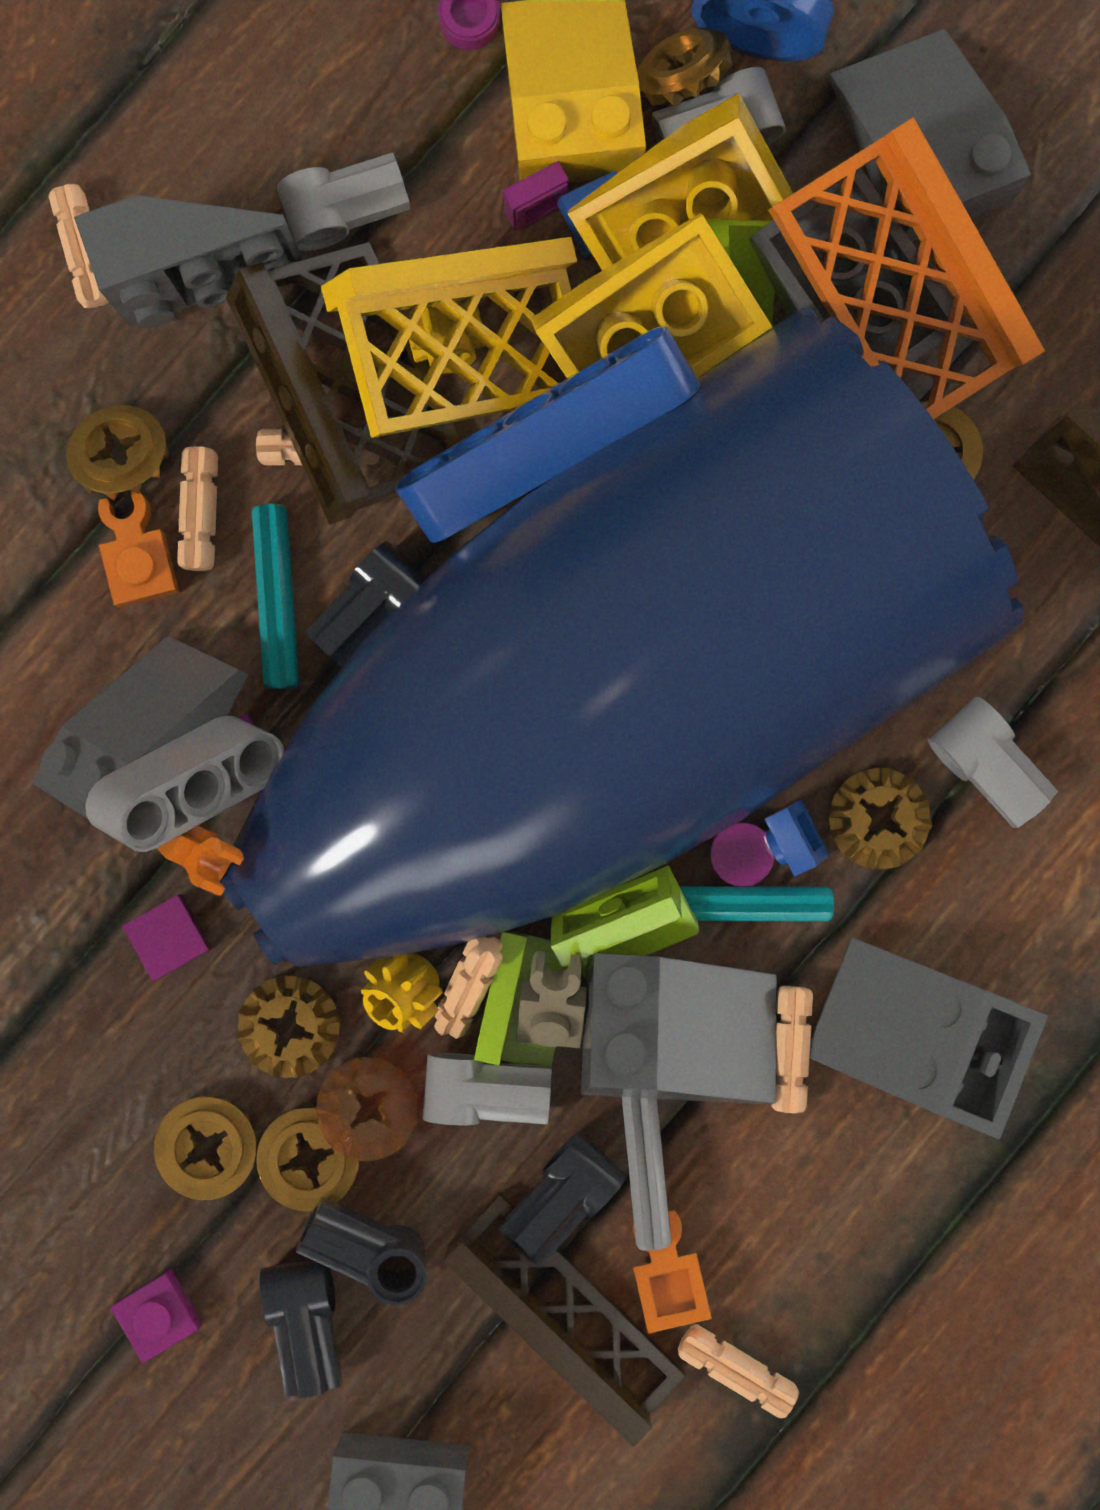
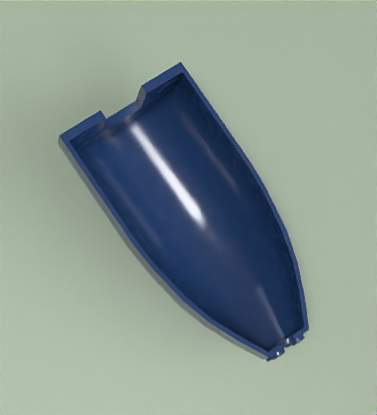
[219,308,1024,967]

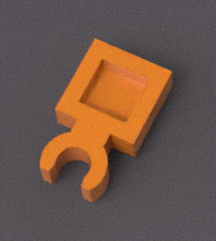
[98,491,180,609]
[633,1210,712,1334]

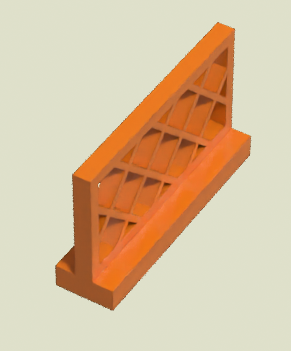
[768,117,1045,420]

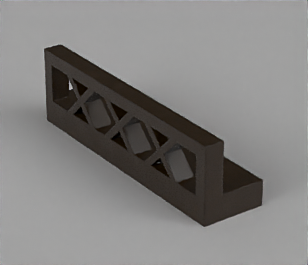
[443,1192,686,1447]

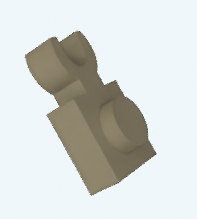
[516,951,587,1048]

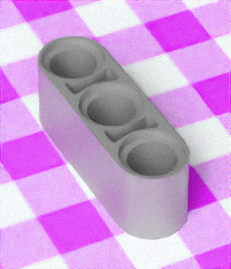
[85,715,284,852]

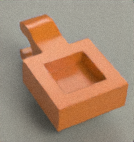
[157,822,244,896]

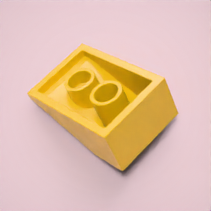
[501,0,646,183]
[568,93,793,271]
[531,213,772,378]

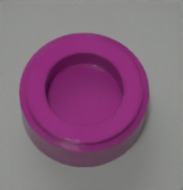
[438,0,501,50]
[709,823,774,887]

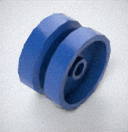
[691,0,835,62]

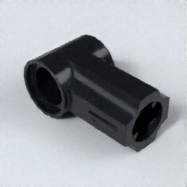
[305,541,427,667]
[497,1130,627,1267]
[296,1196,427,1305]
[259,1259,343,1398]

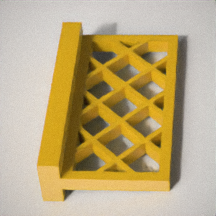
[321,237,577,438]

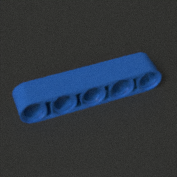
[395,326,701,543]

